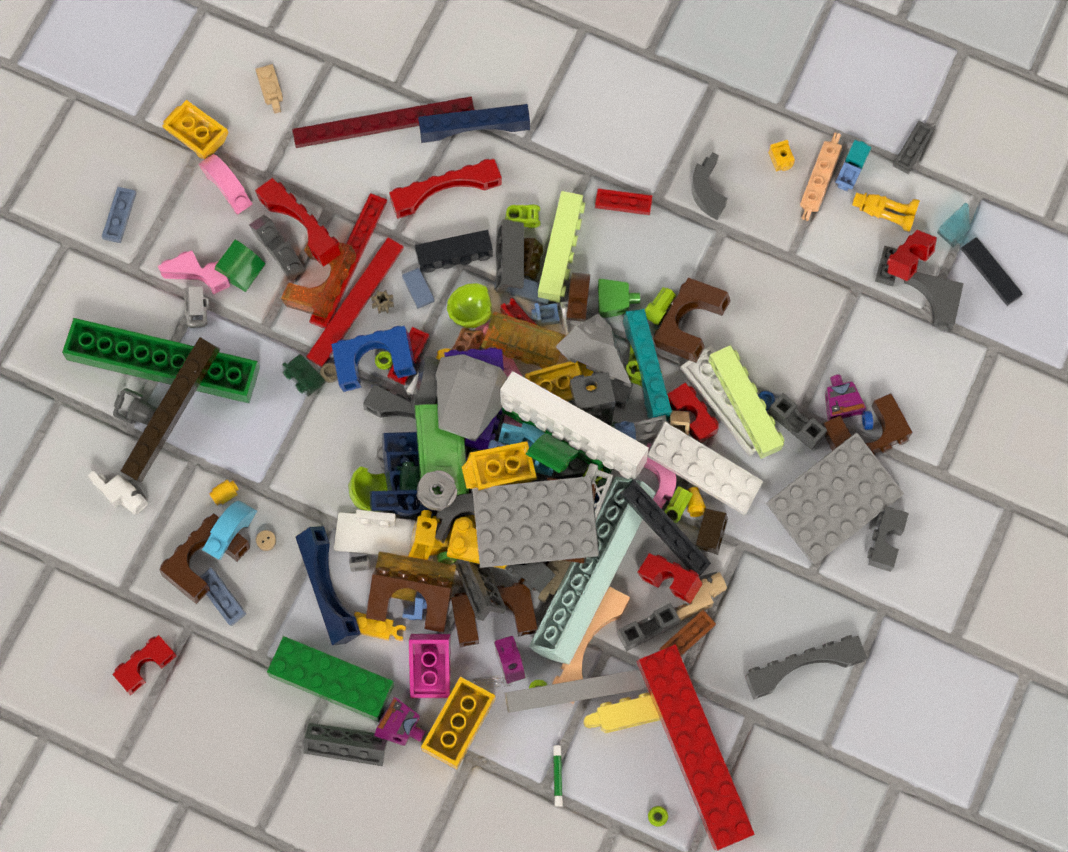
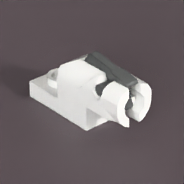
[88,471,148,515]

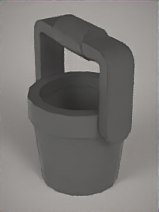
[113,388,157,425]

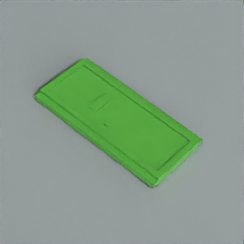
[414,404,469,496]

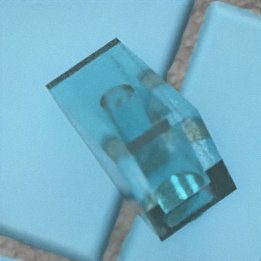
[937,202,970,247]

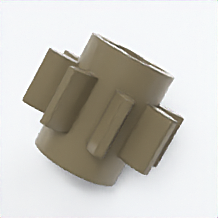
[371,290,394,314]

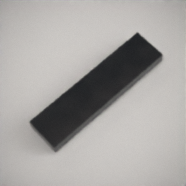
[961,237,1023,306]

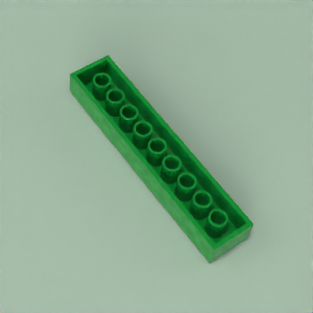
[62,318,260,403]

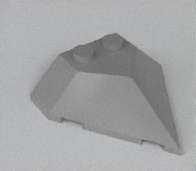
[556,314,632,387]

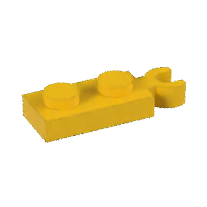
[354,612,406,641]

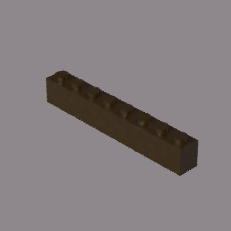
[120,337,220,482]

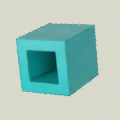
[845,140,871,169]

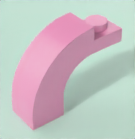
[198,154,252,215]
[644,443,676,509]

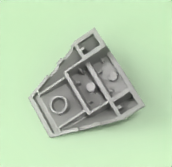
[435,354,508,441]

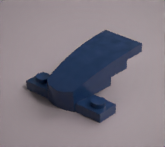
[370,432,429,517]

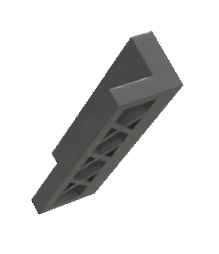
[454,559,507,621]
[303,723,388,766]

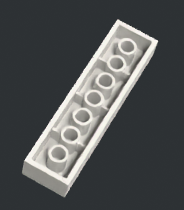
[500,371,649,480]

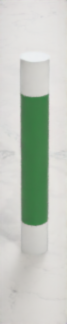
[553,745,563,807]

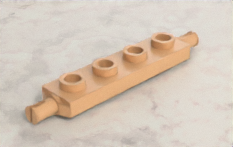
[800,132,842,221]

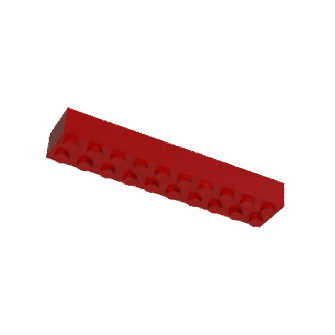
[636,644,755,851]

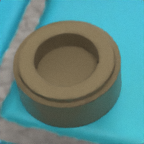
[320,363,338,383]

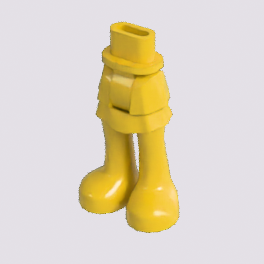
[852,192,920,232]

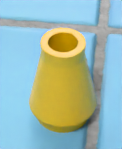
[687,487,706,517]

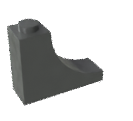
[904,272,964,331]

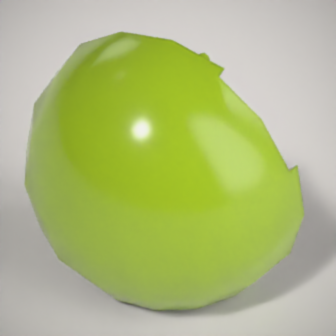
[447,283,493,328]
[348,466,388,512]

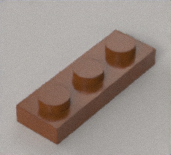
[659,610,716,656]

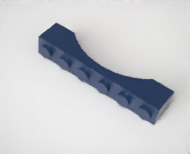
[418,104,530,143]
[295,526,361,645]

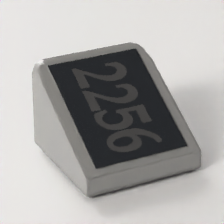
[349,555,371,572]

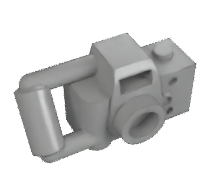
[184,287,209,328]

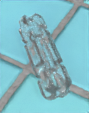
[473,675,512,688]

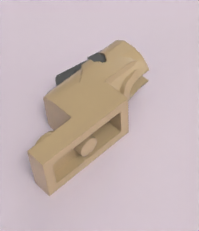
[676,572,727,621]

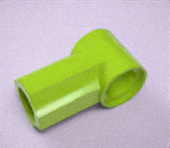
[645,287,676,326]
[664,486,693,524]

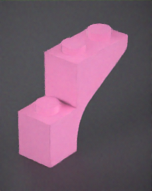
[158,250,230,294]

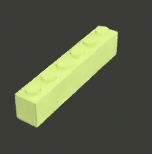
[538,191,586,303]
[708,345,784,459]

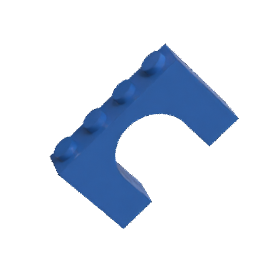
[331,326,417,392]

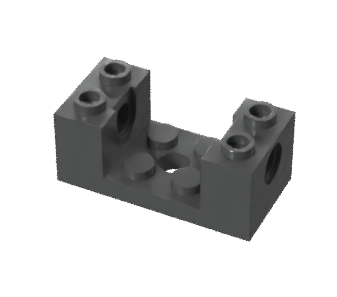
[568,371,615,426]

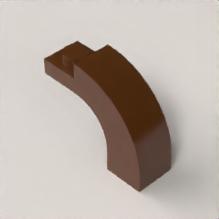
[566,272,591,322]

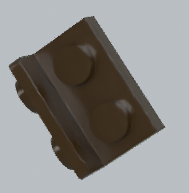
[524,238,543,279]

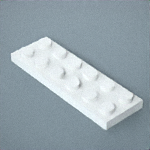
[680,346,779,457]
[647,422,763,515]

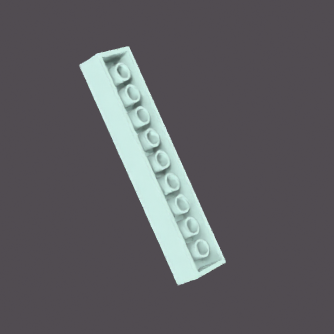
[529,477,656,665]

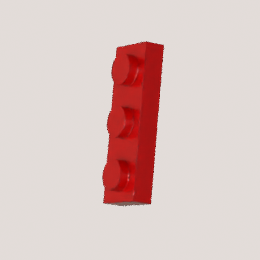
[595,188,652,215]
[387,327,430,385]

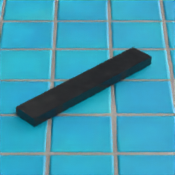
[620,480,711,576]

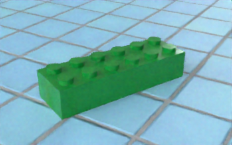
[267,636,394,722]

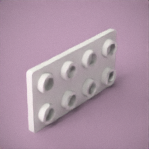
[334,510,415,559]

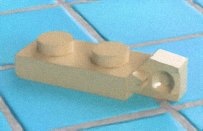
[255,64,283,114]

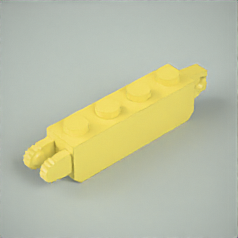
[583,692,660,733]

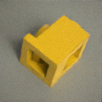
[768,139,795,171]

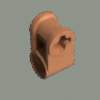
[452,327,484,352]

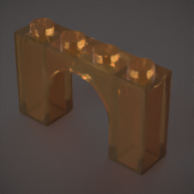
[281,242,356,318]

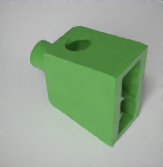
[598,279,640,318]

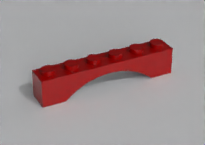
[389,159,502,219]
[255,178,341,267]

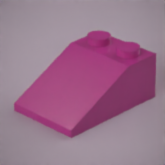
[409,634,451,698]

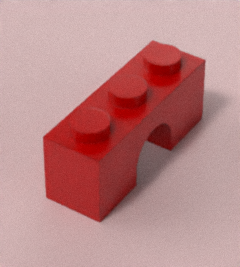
[887,230,937,281]
[667,382,719,443]
[637,553,703,604]
[112,635,177,696]

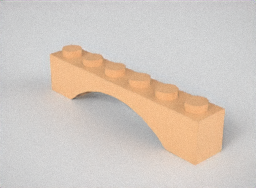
[552,586,630,704]

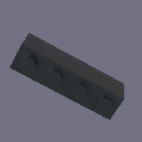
[415,230,493,273]

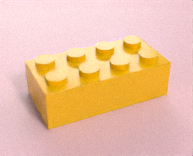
[421,677,496,770]

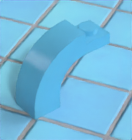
[498,423,553,476]
[202,501,257,560]

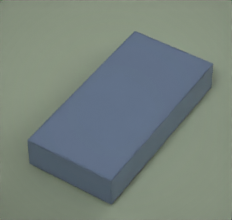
[402,268,435,309]

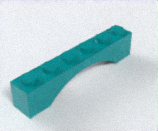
[622,309,672,421]

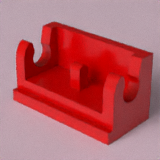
[500,298,539,340]

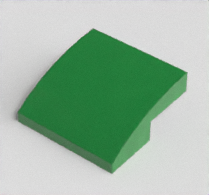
[214,239,266,292]
[526,433,579,473]

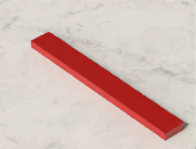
[309,193,387,329]
[306,237,404,368]

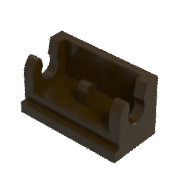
[696,508,728,555]

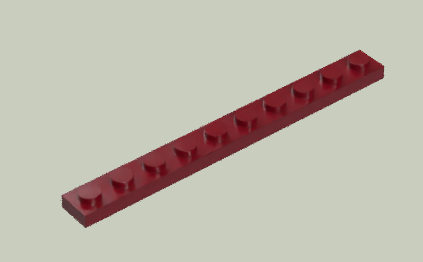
[292,96,475,148]

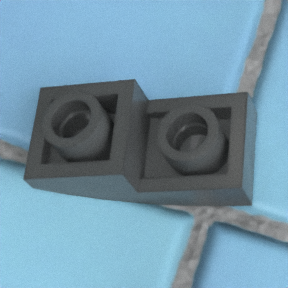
[875,245,897,286]

